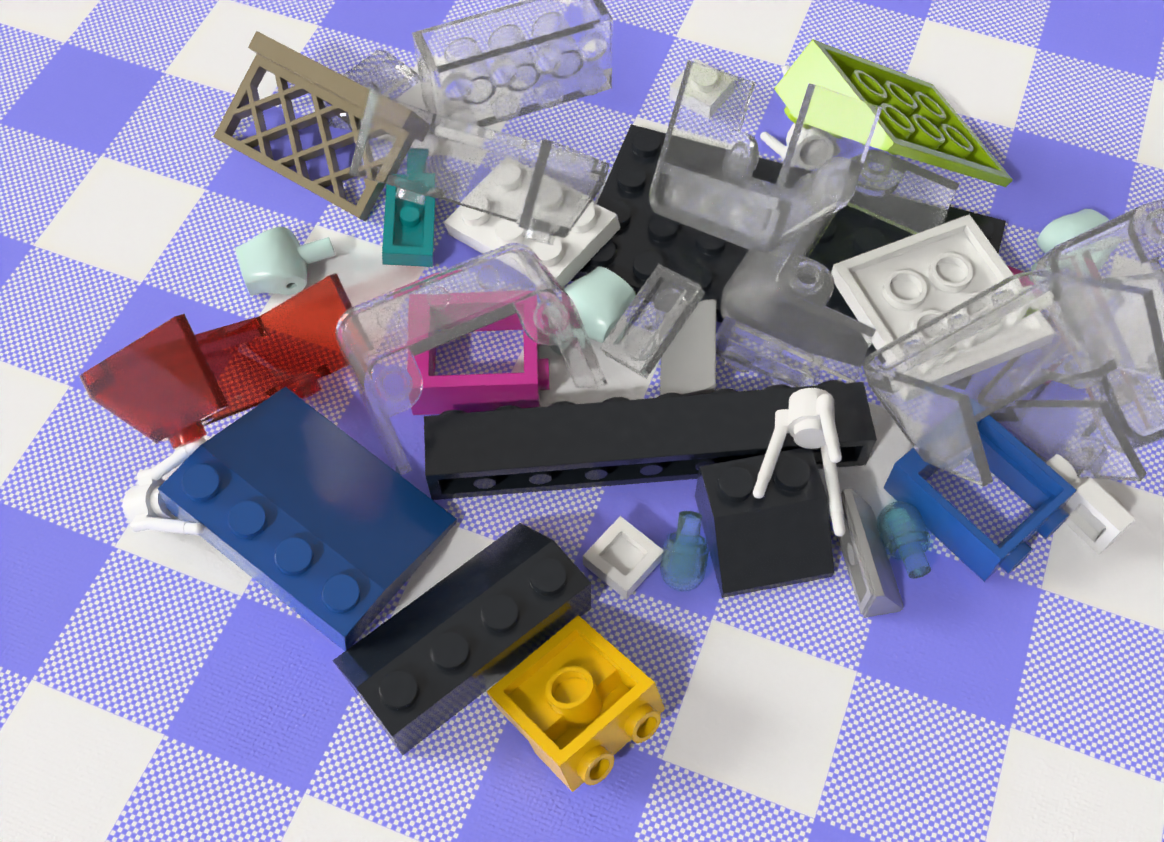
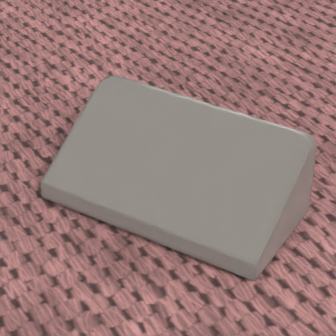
[660,299,716,396]
[838,488,904,618]

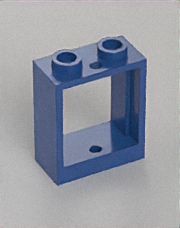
[883,399,1077,582]

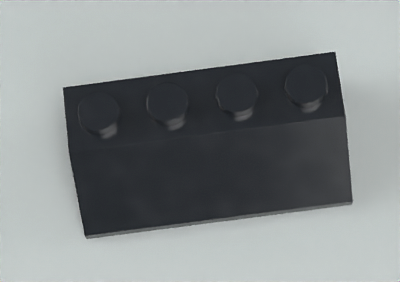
[333,523,591,756]

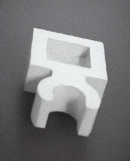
[1046,454,1135,555]

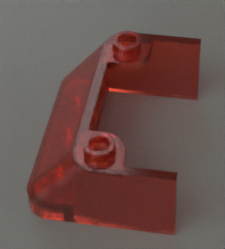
[79,273,374,450]

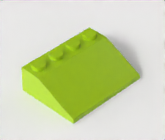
[774,39,1013,187]

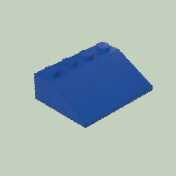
[158,386,457,651]

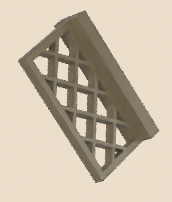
[213,31,427,222]

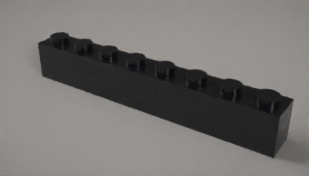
[424,380,877,500]

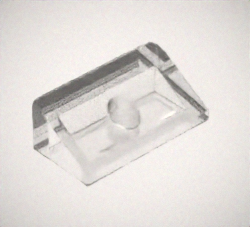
[323,49,420,130]

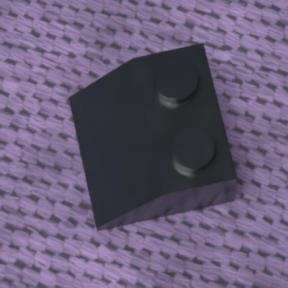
[695,448,834,598]

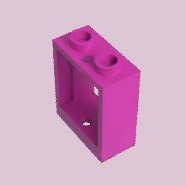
[406,294,550,415]

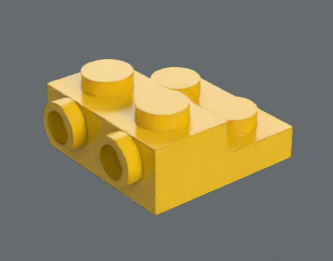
[486,615,665,792]

